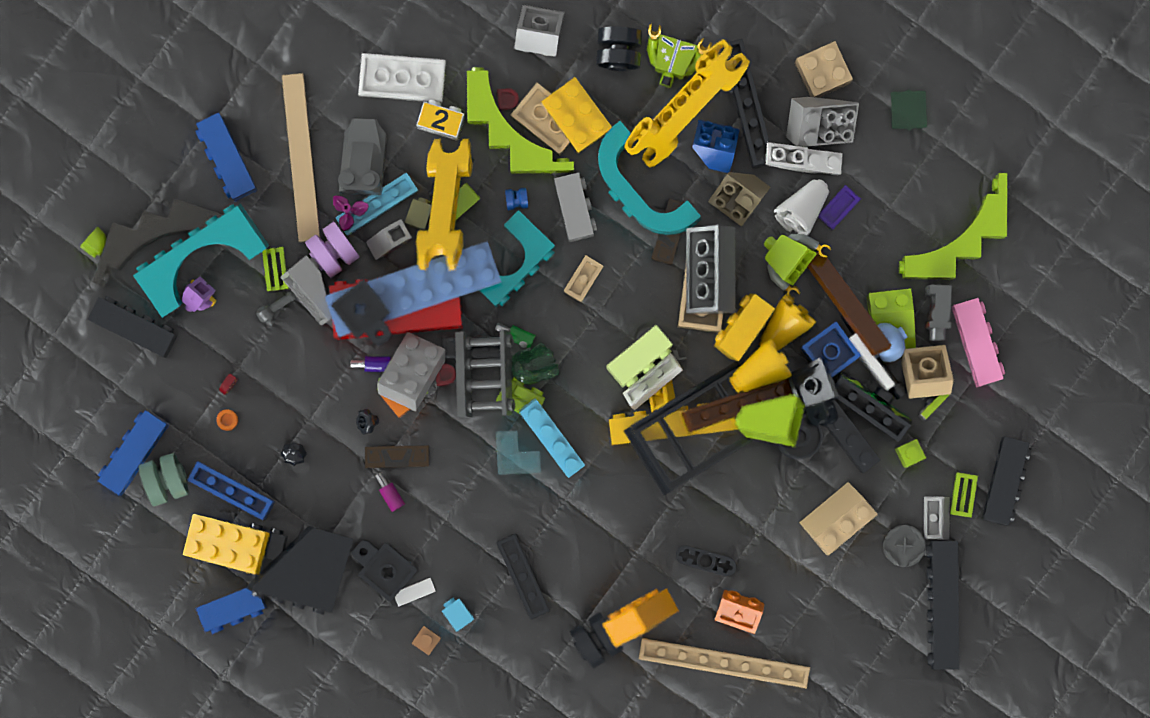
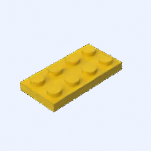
[183,514,269,575]

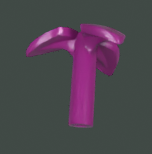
[333,195,369,231]

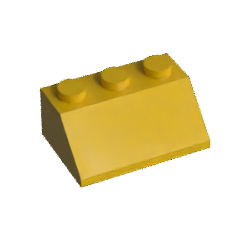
[714,293,775,361]

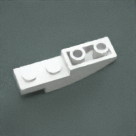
[766,143,842,175]

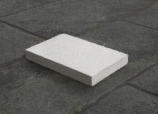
[849,334,895,390]

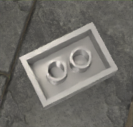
[378,332,445,411]

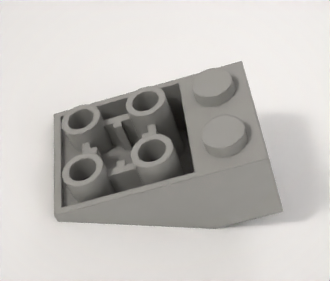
[786,97,859,147]

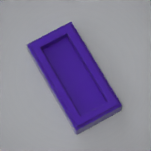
[818,185,861,230]

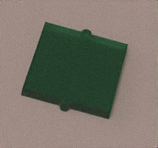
[891,89,927,131]

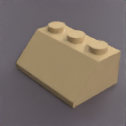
[799,482,878,555]

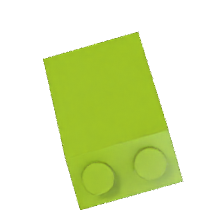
[866,289,916,349]

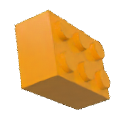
[603,588,679,647]

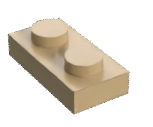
[563,255,604,303]

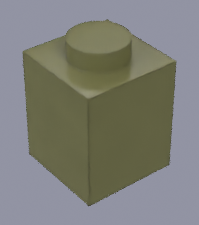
[405,197,432,231]

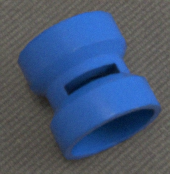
[505,187,528,211]

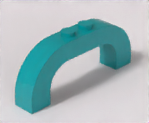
[598,121,702,235]

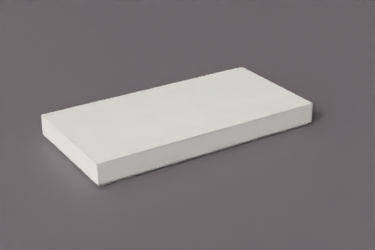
[358,53,446,103]

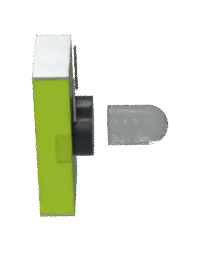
[918,394,950,421]

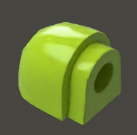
[80,227,107,258]

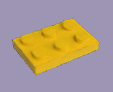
[541,77,612,153]

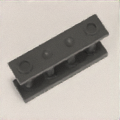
[455,330,515,418]

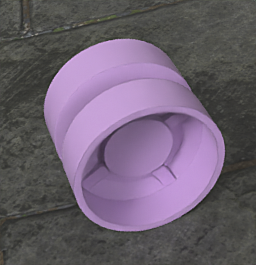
[305,221,360,278]

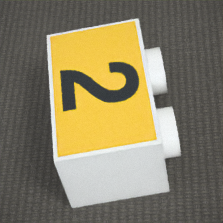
[416,100,465,141]

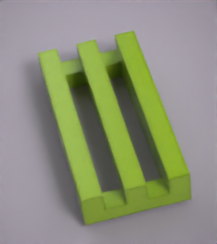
[262,247,289,292]
[950,472,978,518]

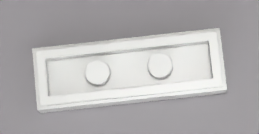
[623,353,683,410]

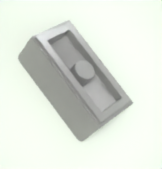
[924,497,950,540]

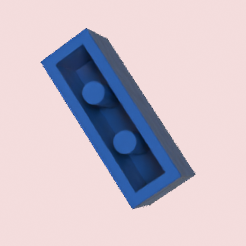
[196,588,267,634]

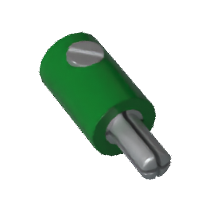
[495,323,536,349]

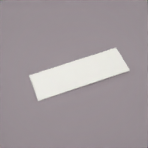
[395,578,436,607]

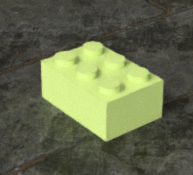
[606,325,672,388]

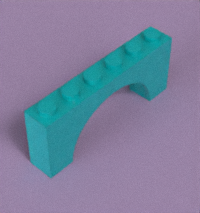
[133,204,269,318]

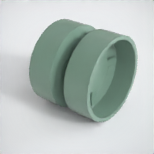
[139,452,189,507]

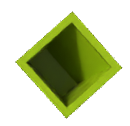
[736,395,805,447]

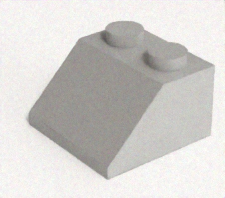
[514,5,564,56]

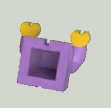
[182,277,217,312]

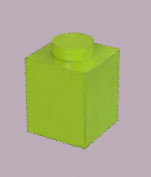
[895,439,926,468]

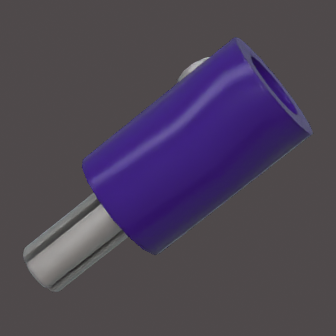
[350,356,391,372]

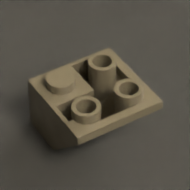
[708,172,771,227]

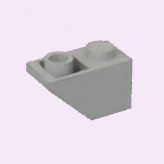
[366,219,413,261]

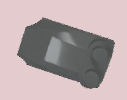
[338,118,387,195]

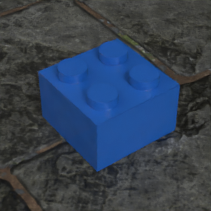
[800,322,861,377]

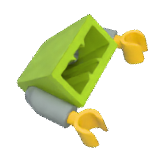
[764,234,831,300]

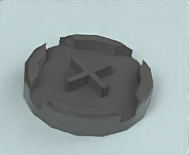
[883,525,925,567]

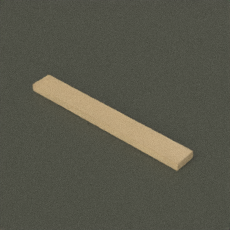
[282,73,320,243]
[638,638,810,688]

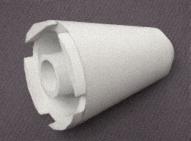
[774,179,829,236]

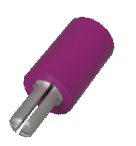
[376,473,405,512]

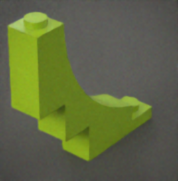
[467,67,574,174]
[899,173,1007,280]

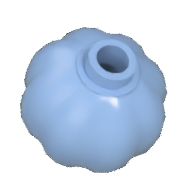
[875,323,907,362]

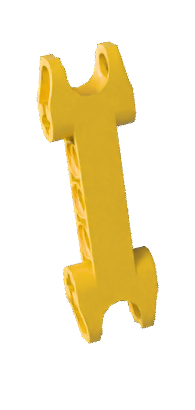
[624,40,750,167]
[416,139,473,270]

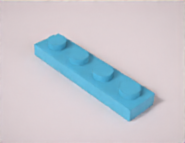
[336,173,418,236]
[519,398,585,478]

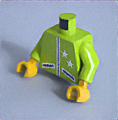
[647,24,712,88]

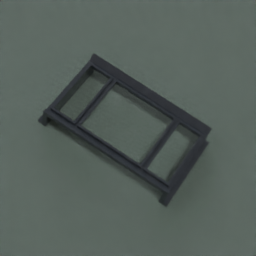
[623,361,755,496]

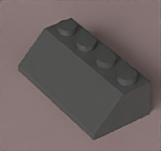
[686,225,735,314]

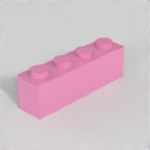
[951,298,1005,387]

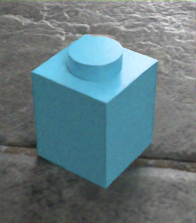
[442,597,475,632]

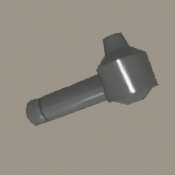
[255,291,296,326]

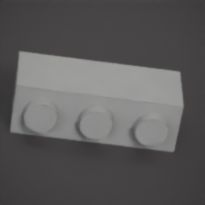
[554,173,597,242]

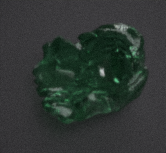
[511,343,560,385]

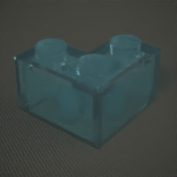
[496,431,541,475]

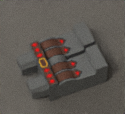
[925,285,952,341]

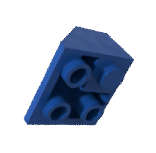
[692,120,740,173]

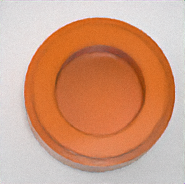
[216,409,239,431]

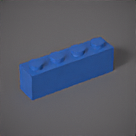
[195,113,258,201]
[98,410,169,496]
[187,461,275,520]

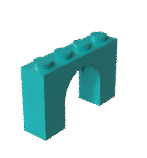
[479,210,555,307]

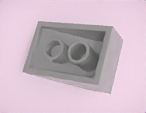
[280,256,332,325]

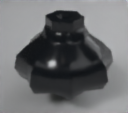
[356,409,379,435]
[280,442,307,466]

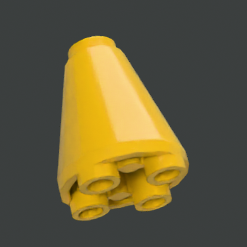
[759,294,816,351]
[729,339,792,393]

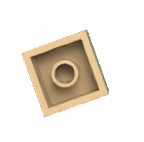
[795,41,853,98]
[901,345,953,399]

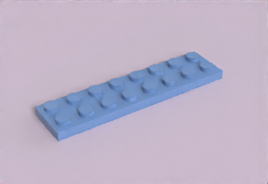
[325,242,501,337]

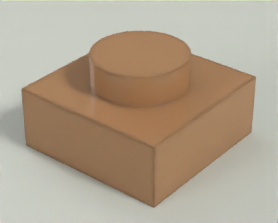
[412,626,441,655]

